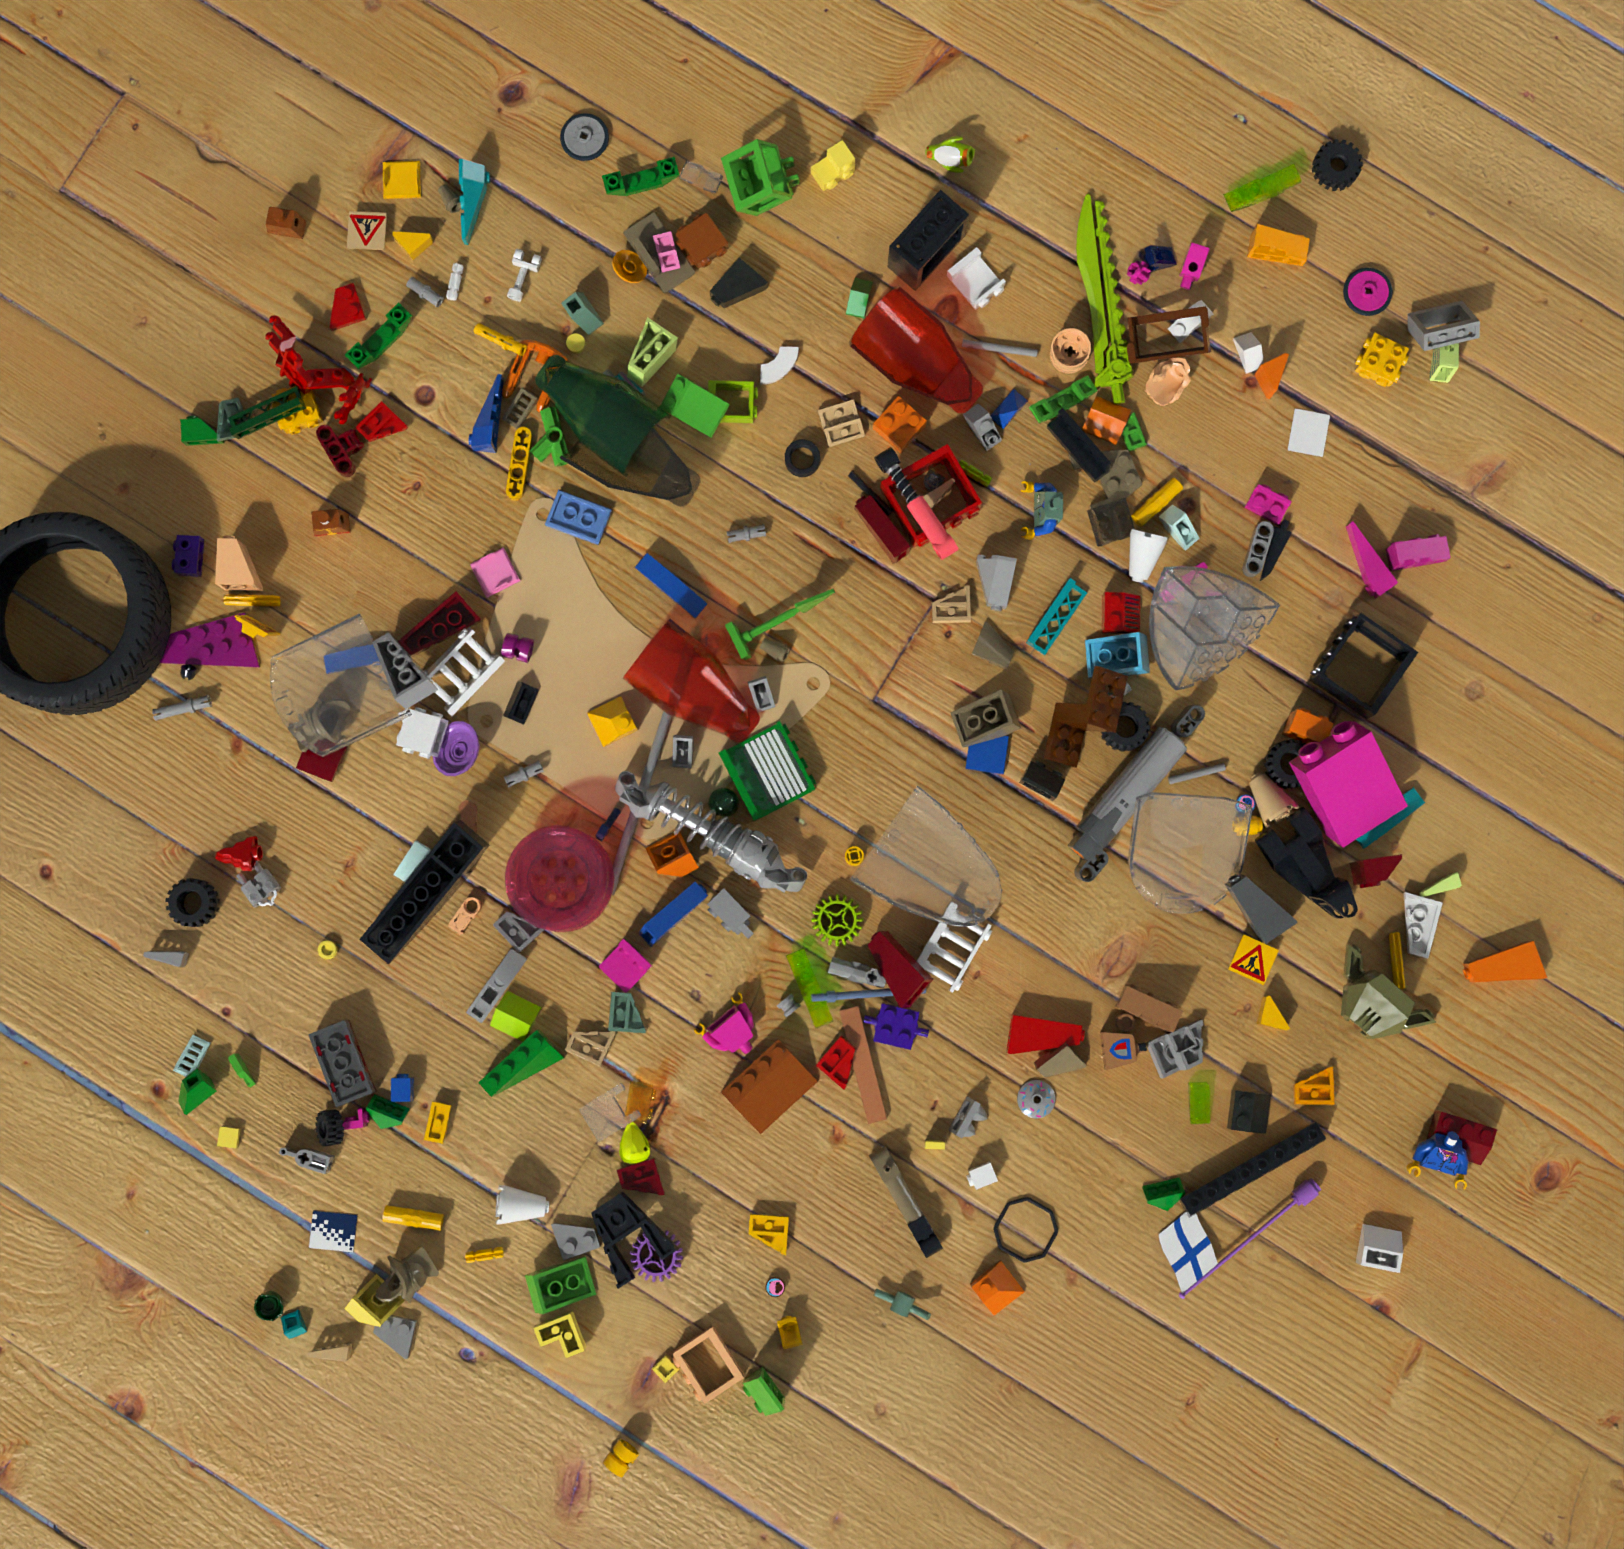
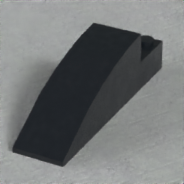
[359,820,490,965]

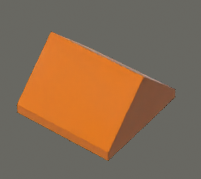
[1254,353,1289,399]
[1082,396,1131,445]

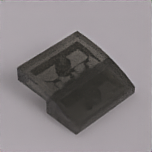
[1087,498,1135,547]

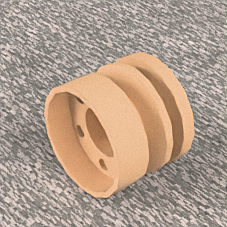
[1050,328,1091,374]

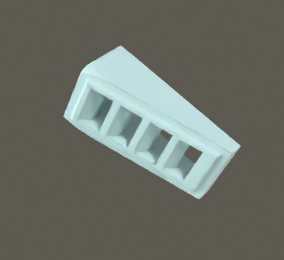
[173,1035,211,1077]

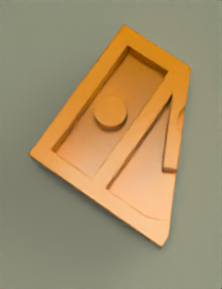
[1293,1067,1335,1105]

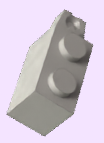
[707,888,754,939]

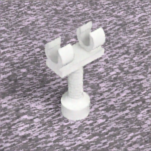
[507,249,542,302]

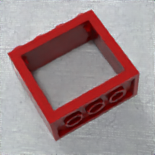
[880,444,982,547]

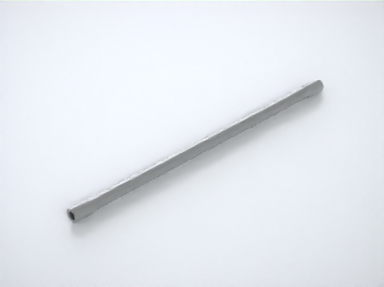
[603,638,697,896]

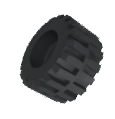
[1101,702,1150,752]
[1264,739,1306,789]
[165,878,220,927]

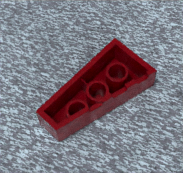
[398,591,482,657]

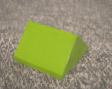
[490,991,542,1042]

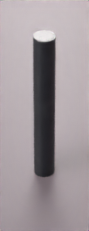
[848,471,893,516]

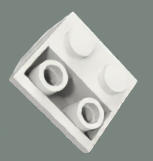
[1356,1224,1403,1273]

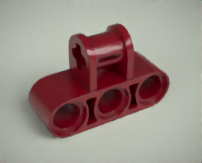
[316,425,364,477]

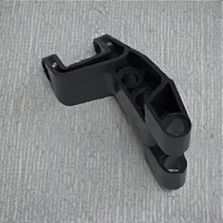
[1255,807,1358,919]

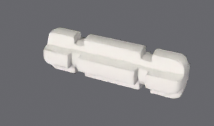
[446,263,463,301]

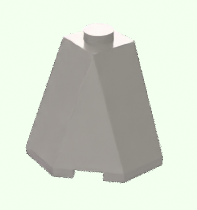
[976,555,1017,611]

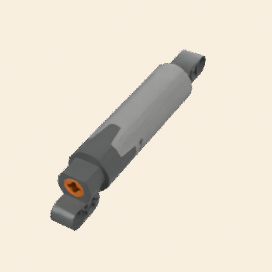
[1067,705,1205,882]

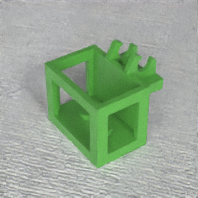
[721,139,800,216]

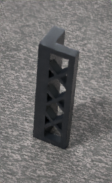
[1047,408,1111,483]

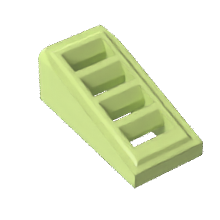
[1419,872,1462,897]

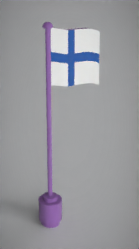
[1159,1178,1321,1299]

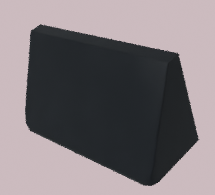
[503,681,539,725]

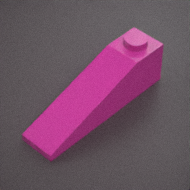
[1346,521,1398,599]

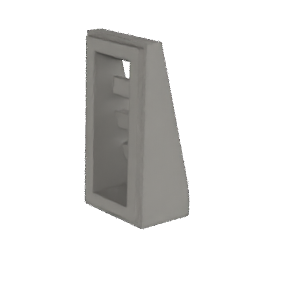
[143,951,189,967]

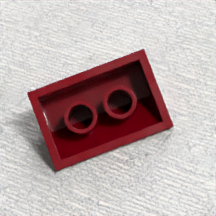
[1350,854,1402,888]
[1426,1110,1497,1165]

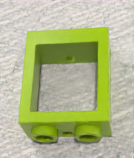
[708,380,758,423]

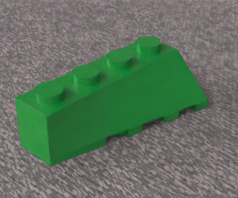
[478,1029,564,1097]

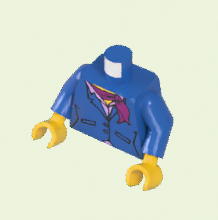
[1406,1131,1469,1190]

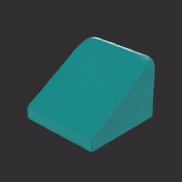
[281,1310,307,1339]

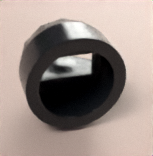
[180,664,197,680]

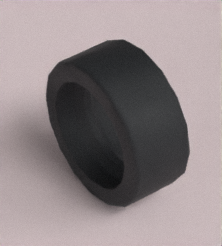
[785,439,820,477]

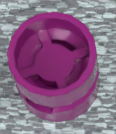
[501,633,534,663]

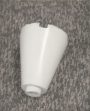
[1129,529,1168,583]
[496,1185,549,1224]

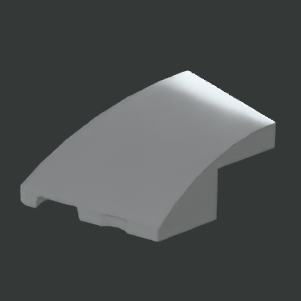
[1146,1019,1203,1078]

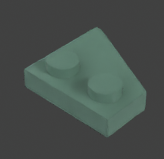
[608,992,646,1033]

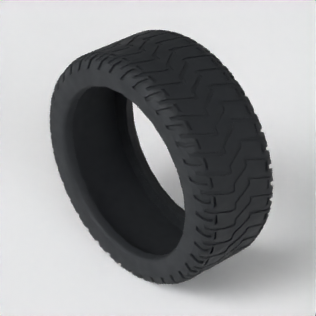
[0,512,172,715]

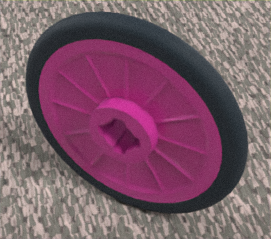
[1343,268,1393,316]

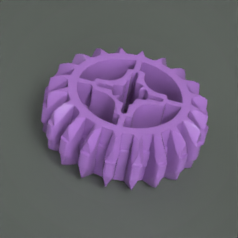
[630,1228,683,1282]

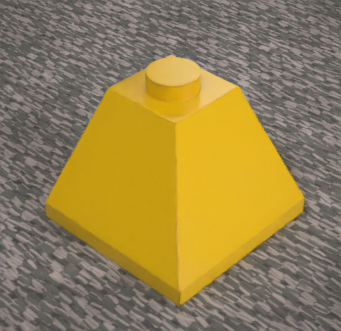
[587,696,638,747]

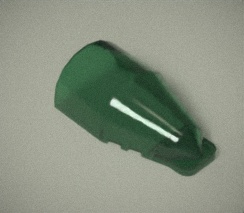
[535,355,671,477]

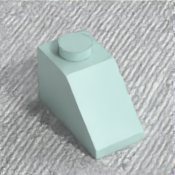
[1159,504,1200,551]

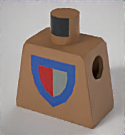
[1100,1032,1147,1070]

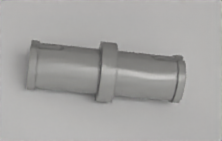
[406,277,444,307]
[727,524,766,543]
[504,761,544,787]

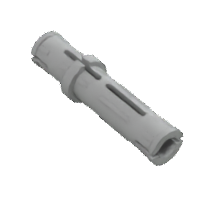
[152,695,212,721]

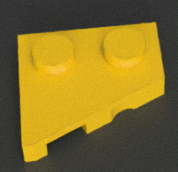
[748,1214,789,1255]

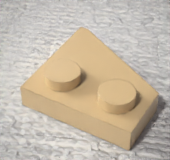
[932,585,971,623]
[565,1031,616,1067]

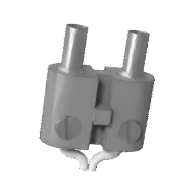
[236,861,281,908]

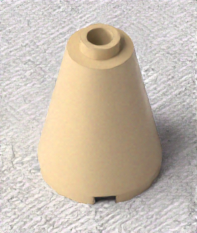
[1249,772,1299,828]

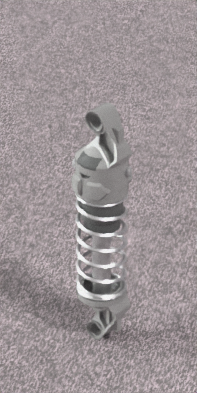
[615,771,808,893]

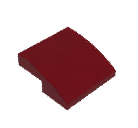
[296,739,348,782]

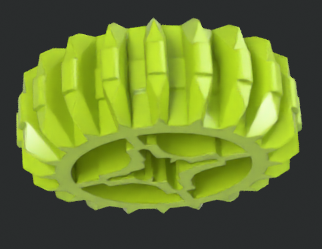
[811,894,863,946]

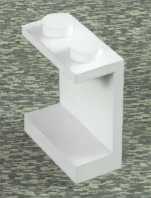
[947,247,1006,310]

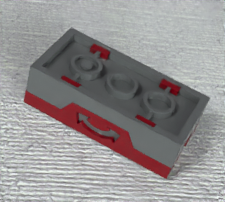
[308,1020,377,1107]

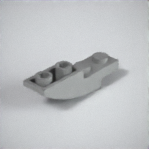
[466,948,527,1023]

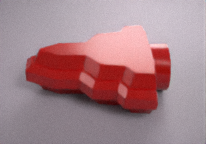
[215,836,263,871]

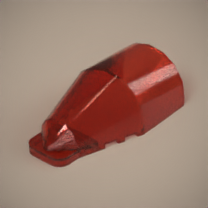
[849,286,983,413]
[622,618,760,743]

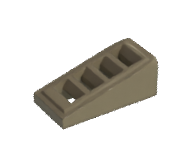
[502,387,539,429]

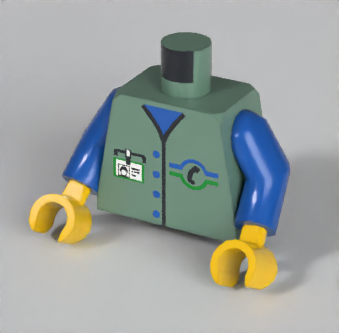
[1021,481,1063,540]

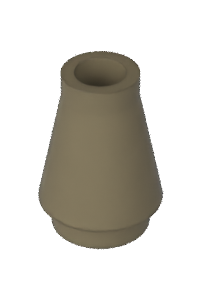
[438,185,461,213]
[760,638,790,662]

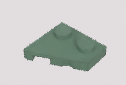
[217,398,251,442]

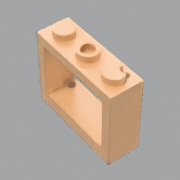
[672,1325,745,1404]

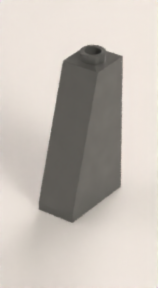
[1225,874,1298,944]

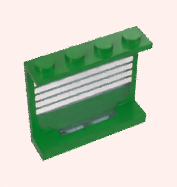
[719,721,817,822]

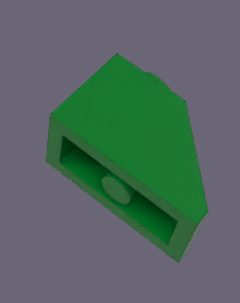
[180,416,224,446]

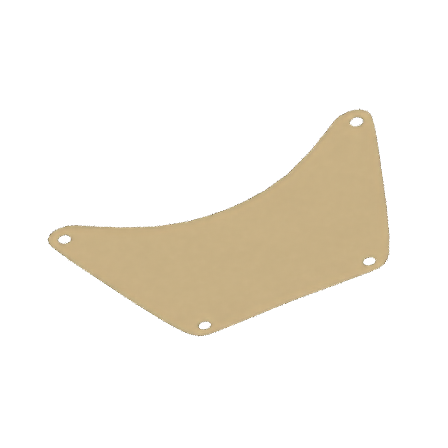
[468,497,830,840]

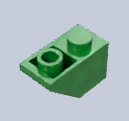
[178,1068,217,1115]

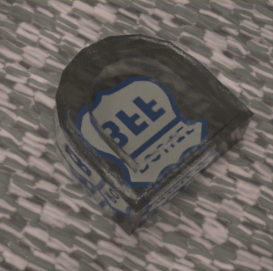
[923,469,946,492]

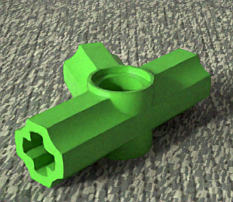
[530,407,571,467]

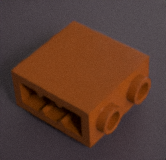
[675,212,729,269]

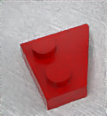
[329,283,366,331]
[816,1036,856,1090]

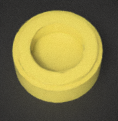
[566,333,586,354]
[318,940,338,959]

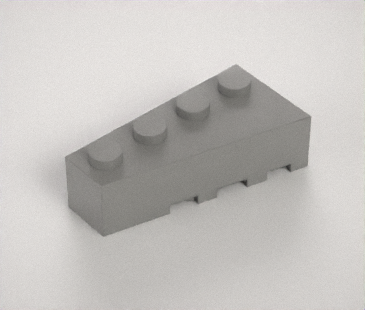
[372,632,438,709]

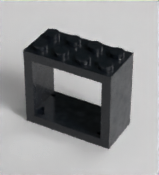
[887,190,969,291]
[1310,613,1419,719]

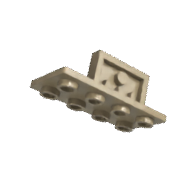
[623,213,695,294]

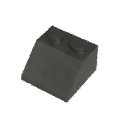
[1019,760,1065,801]
[1227,1090,1271,1134]

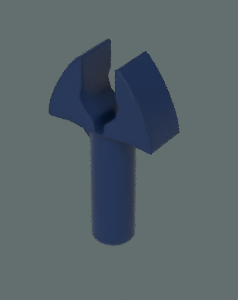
[595,808,621,842]

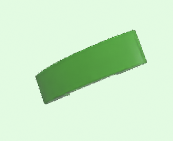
[1029,375,1098,423]

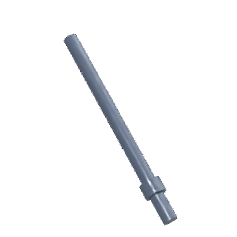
[811,988,926,1003]

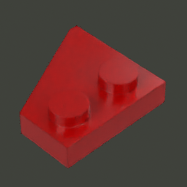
[355,401,408,442]

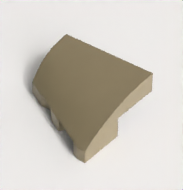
[972,622,1014,670]
[1034,1043,1087,1077]

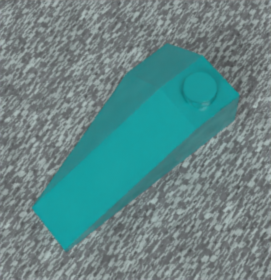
[459,159,490,245]

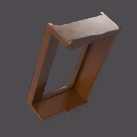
[1127,306,1211,364]

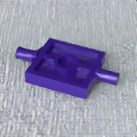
[863,1003,929,1050]

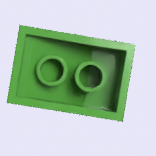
[660,374,730,438]
[525,1257,596,1314]
[742,1366,785,1416]

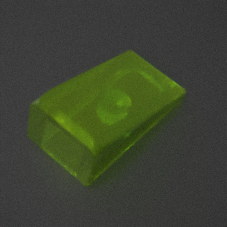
[1188,1082,1210,1124]

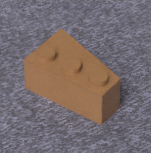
[1115,984,1183,1033]

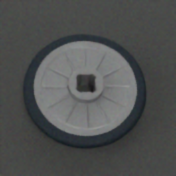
[560,113,609,161]

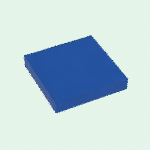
[965,736,1009,775]

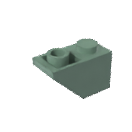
[561,292,604,335]

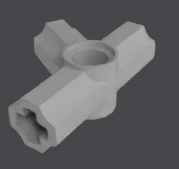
[828,957,886,989]

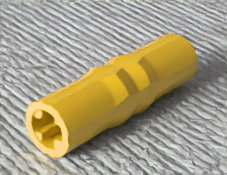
[1131,477,1183,527]
[383,1205,444,1231]

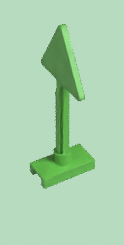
[725,589,835,661]

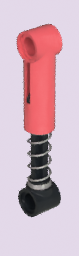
[874,447,959,560]

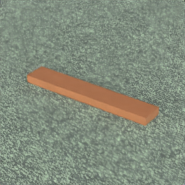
[840,1006,887,1124]

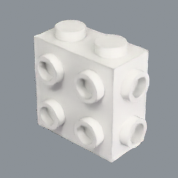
[396,707,449,759]

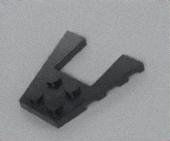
[591,1192,679,1289]

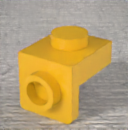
[777,1316,803,1350]

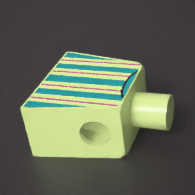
[1429,343,1459,383]

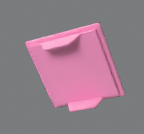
[470,547,520,598]

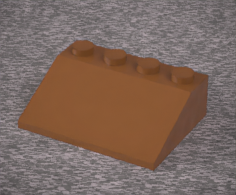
[721,1039,818,1134]

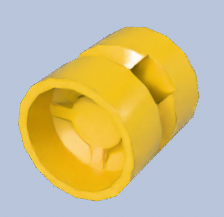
[603,1439,640,1478]

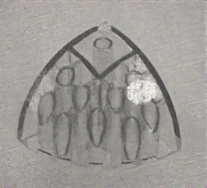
[1149,566,1280,691]

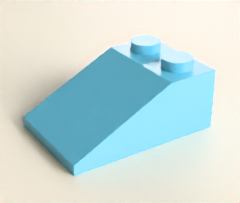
[1085,632,1150,678]

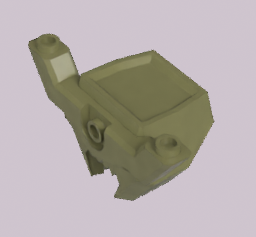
[1341,944,1437,1039]

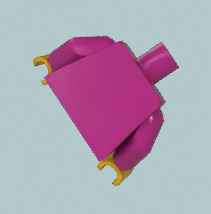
[694,992,754,1054]

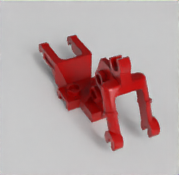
[265,315,372,425]

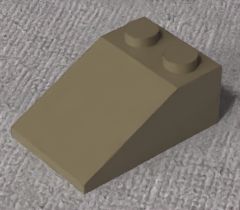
[951,689,1021,748]

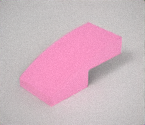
[653,231,680,273]

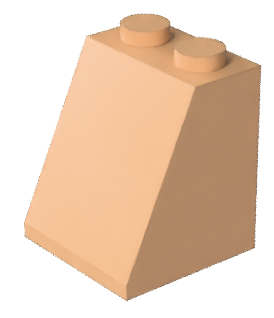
[215,535,263,591]

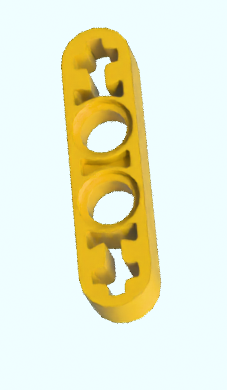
[506,427,533,501]

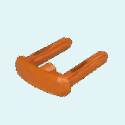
[502,340,569,413]

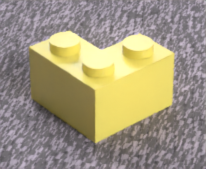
[811,140,855,191]
[533,1310,587,1358]

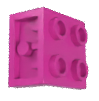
[599,939,653,993]

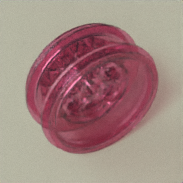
[505,825,614,932]

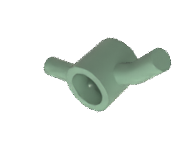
[874,1288,931,1320]

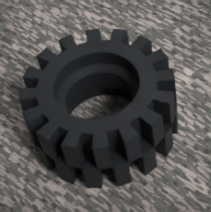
[315,1109,344,1146]

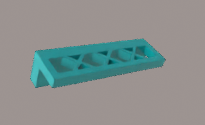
[1026,578,1087,656]

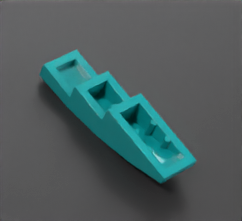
[1356,787,1425,849]

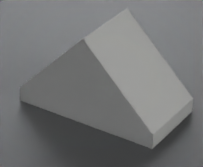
[748,676,775,713]
[672,735,694,768]

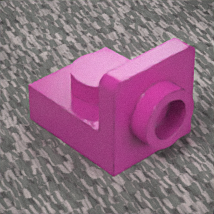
[342,1107,369,1130]

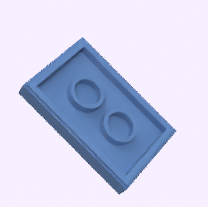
[545,490,612,545]

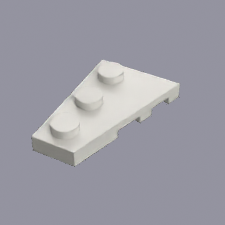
[1403,892,1443,959]

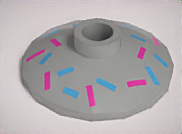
[1017,1080,1056,1119]

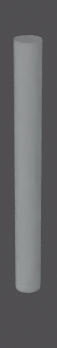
[962,339,1038,357]

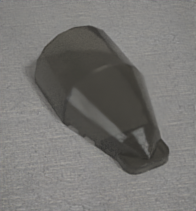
[559,391,701,507]

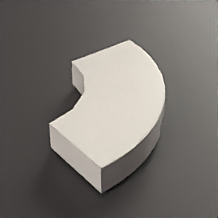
[760,347,799,385]

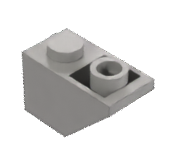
[963,404,1002,451]

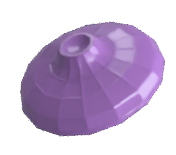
[433,721,480,776]

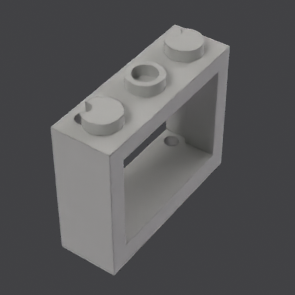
[1408,301,1480,351]

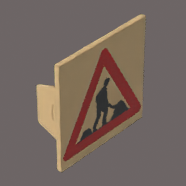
[347,211,387,250]

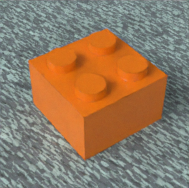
[873,396,927,453]
[1282,708,1334,744]

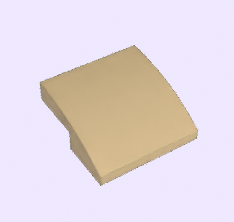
[817,399,865,447]

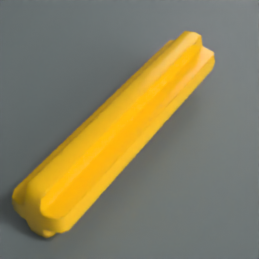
[224,594,281,606]
[1389,932,1405,989]

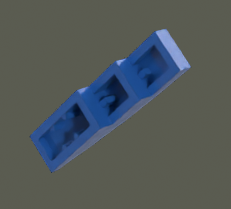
[635,553,707,618]

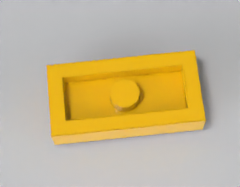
[424,1101,452,1144]

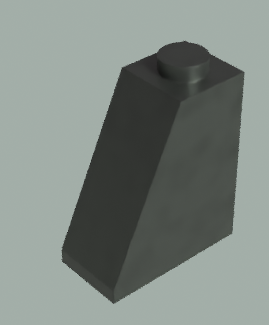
[710,258,768,308]

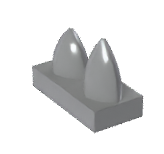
[949,1096,988,1138]

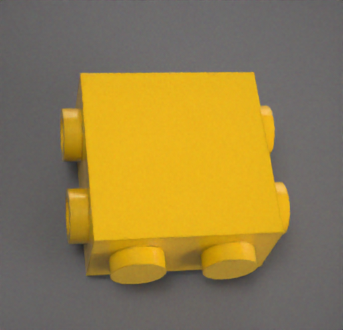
[1355,333,1409,387]
[272,386,323,435]

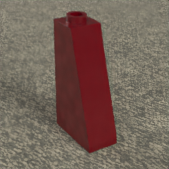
[854,495,910,564]
[868,931,933,1008]

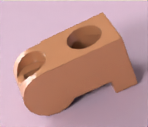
[459,800,478,833]

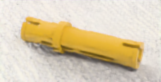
[474,323,527,356]

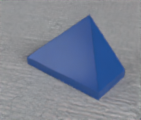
[990,389,1028,429]

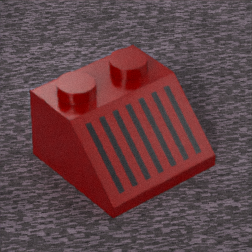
[1102,592,1140,634]

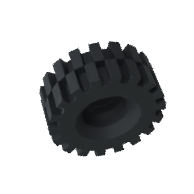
[1312,139,1363,191]

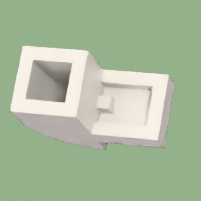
[1168,300,1214,343]

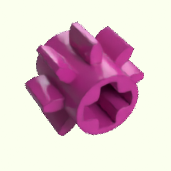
[1127,260,1151,285]

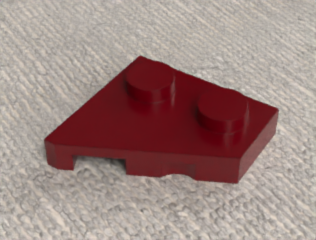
[617,1158,665,1196]

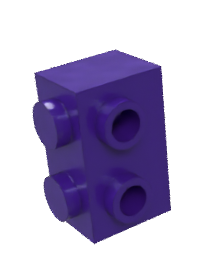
[172,535,204,577]

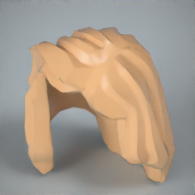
[1145,358,1191,406]

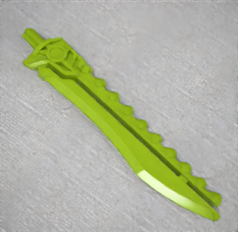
[1076,194,1134,404]

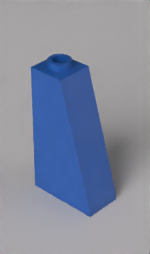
[639,881,708,947]

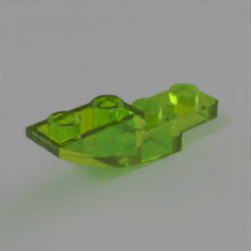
[1223,164,1302,212]
[786,948,834,1029]

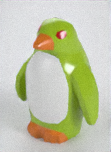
[925,136,975,173]

